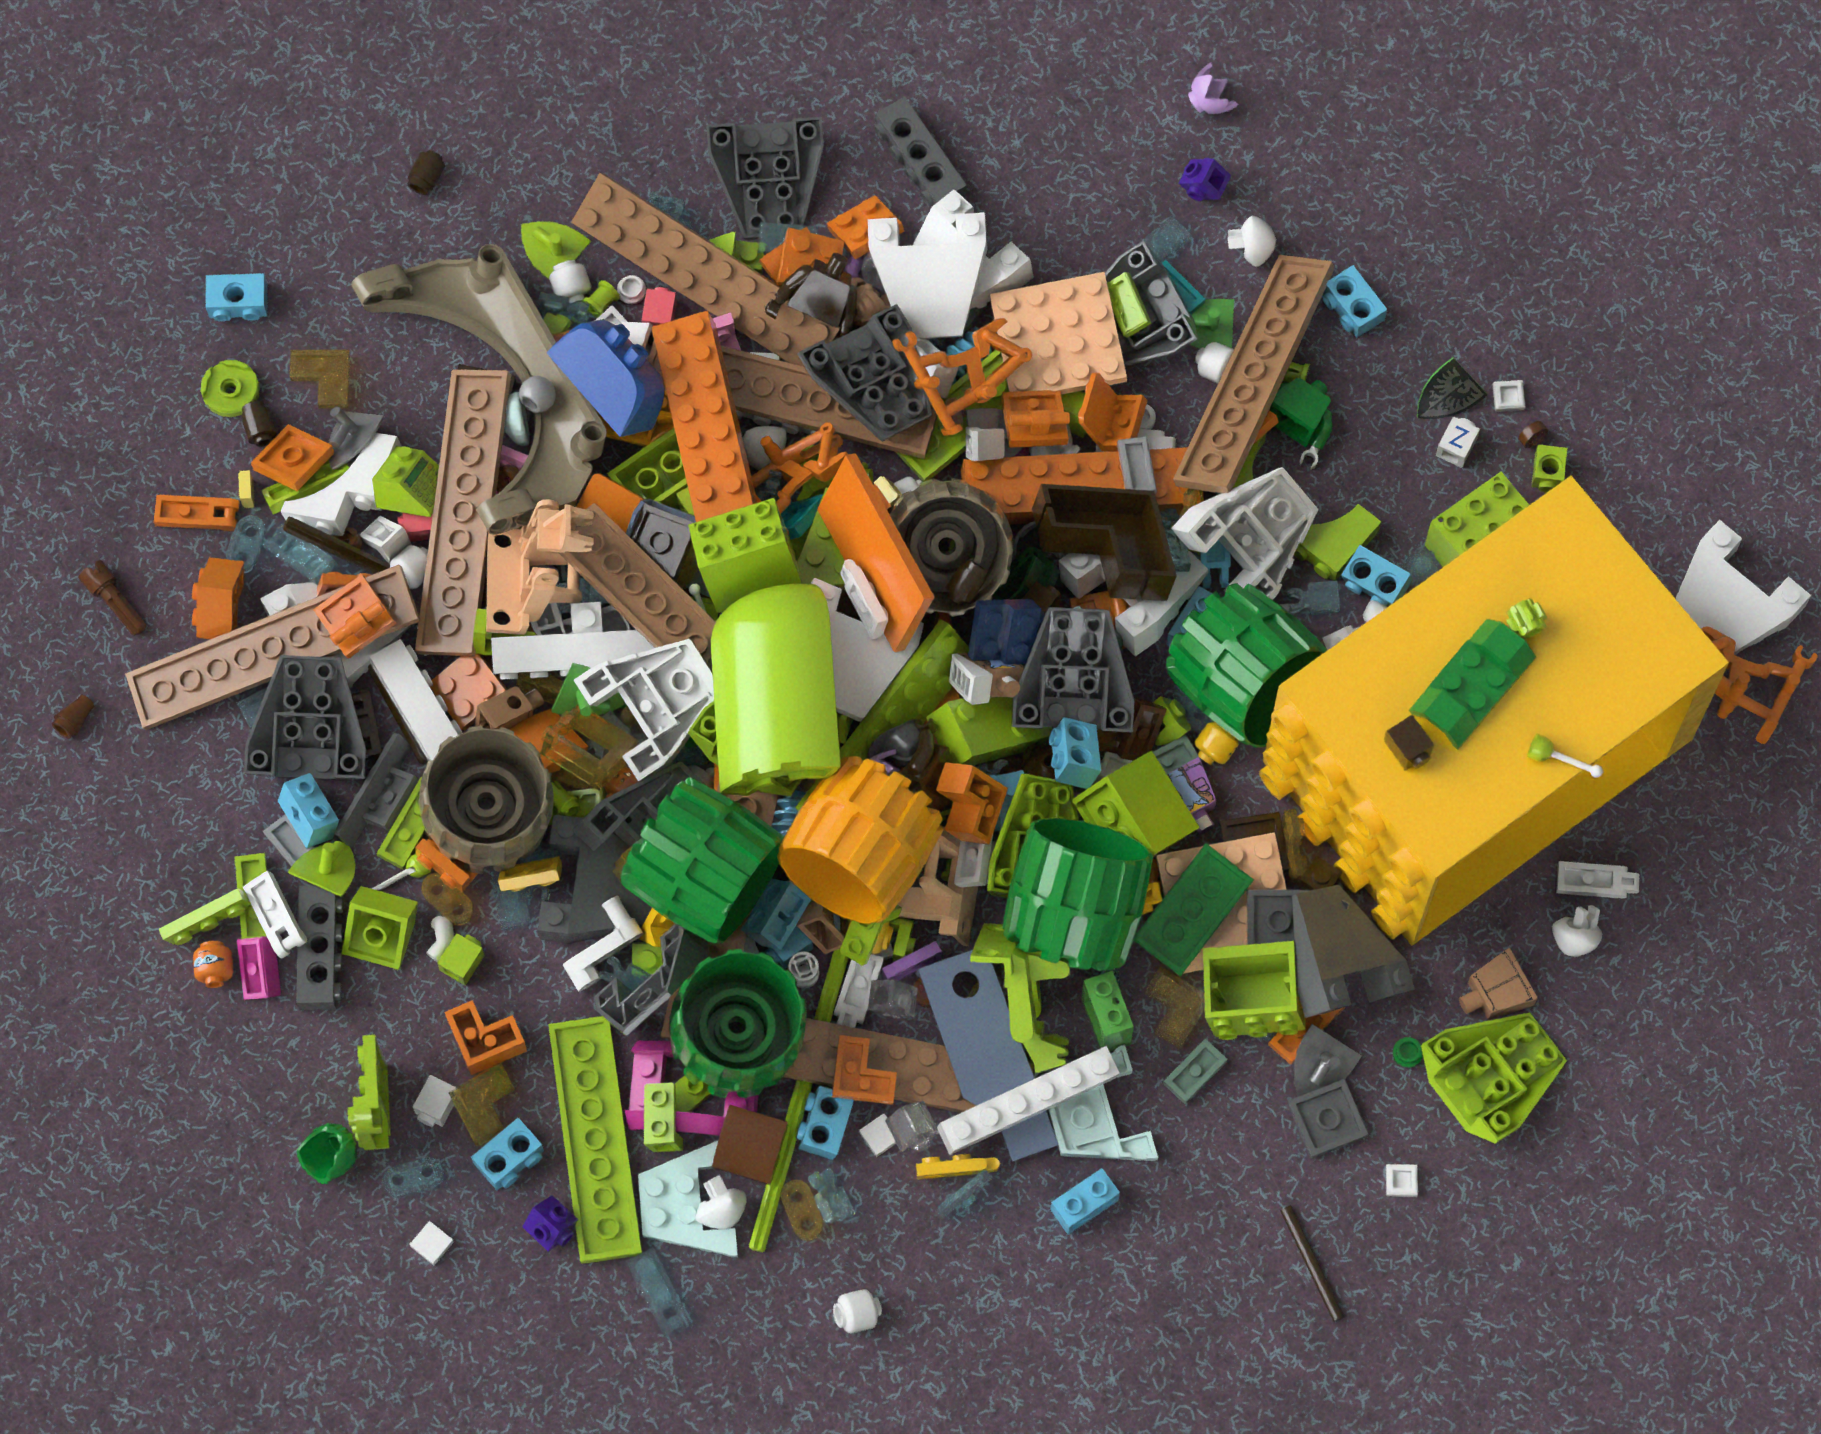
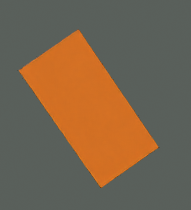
[817,453,934,652]

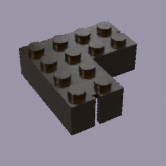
[1032,484,1177,601]

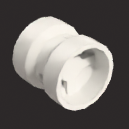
[788,952,819,988]

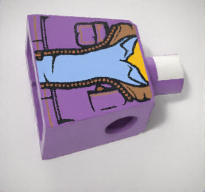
[1167,757,1216,835]

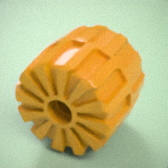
[777,756,944,924]

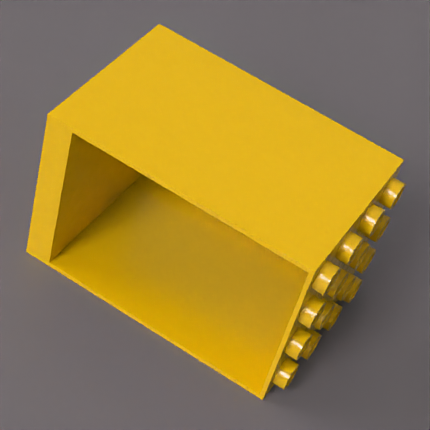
[1259,476,1729,946]

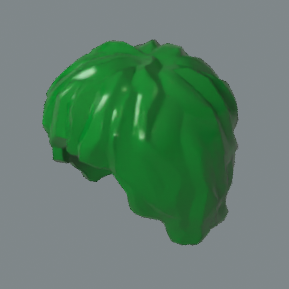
[296,1123,357,1185]

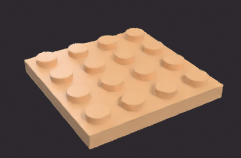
[990,272,1127,395]
[1155,832,1286,974]

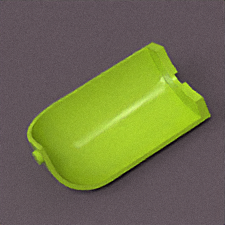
[711,583,841,796]

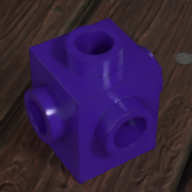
[1179,158,1232,201]
[522,1195,578,1251]

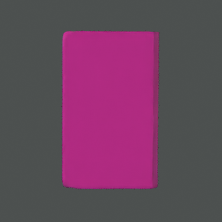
[237,936,281,1000]

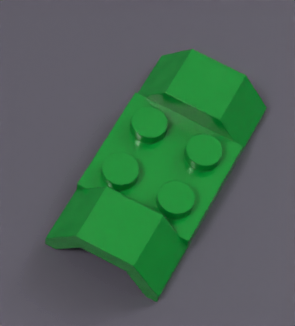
[1409,619,1536,749]

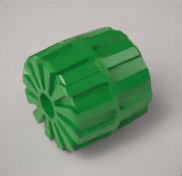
[1166,583,1327,748]
[621,777,784,945]
[1002,818,1153,971]
[670,949,807,1098]

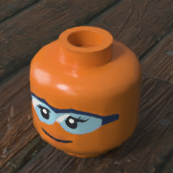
[193,941,234,988]

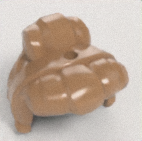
[851,277,891,327]

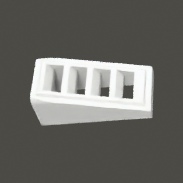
[949,653,993,705]

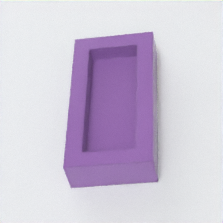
[882,941,941,986]

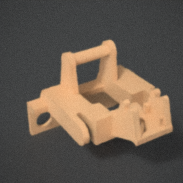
[486,499,594,635]
[897,827,978,946]

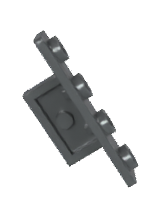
[335,733,419,847]

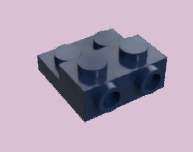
[968,599,1044,665]

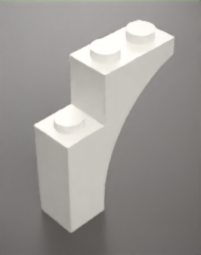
[281,433,402,536]

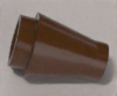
[52,694,95,739]

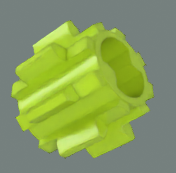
[1506,598,1547,639]

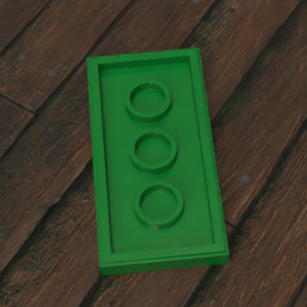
[1134,843,1254,977]

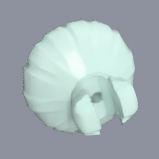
[504,392,530,446]

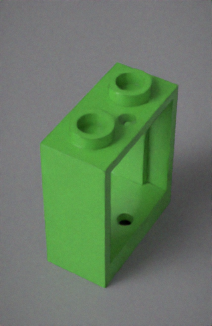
[1081,971,1134,1052]

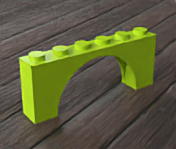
[1221,434,1381,582]

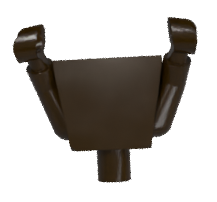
[765,253,857,340]
[900,718,954,812]

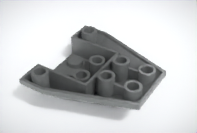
[706,117,824,238]
[1105,241,1198,366]
[798,304,932,442]
[1012,607,1134,732]
[244,655,366,780]

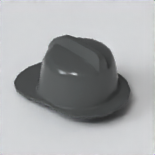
[867,719,920,767]

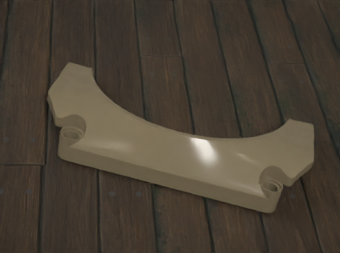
[351,244,607,535]

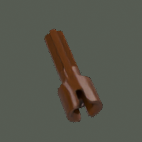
[78,560,146,636]

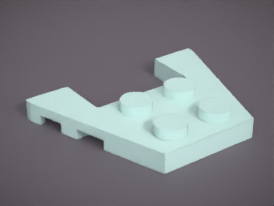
[1048,1045,1158,1161]
[638,1140,738,1258]

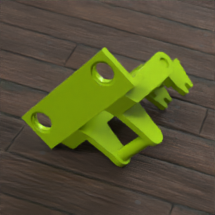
[970,923,1070,1073]

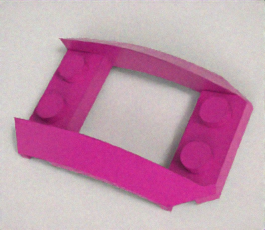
[625,1040,759,1136]

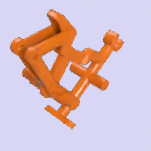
[892,318,1032,436]
[751,422,848,534]
[1701,626,1817,744]

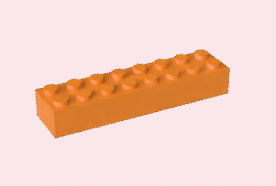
[651,310,757,522]
[961,447,1204,525]

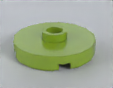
[201,360,260,417]

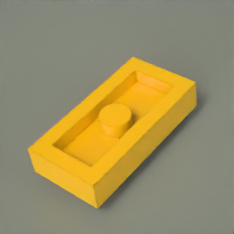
[498,856,563,892]

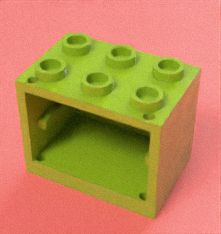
[1425,471,1529,567]
[688,498,802,613]
[1072,750,1200,857]
[1203,941,1306,1040]

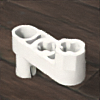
[563,896,644,992]

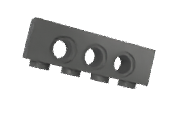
[874,96,967,207]
[296,885,344,1010]

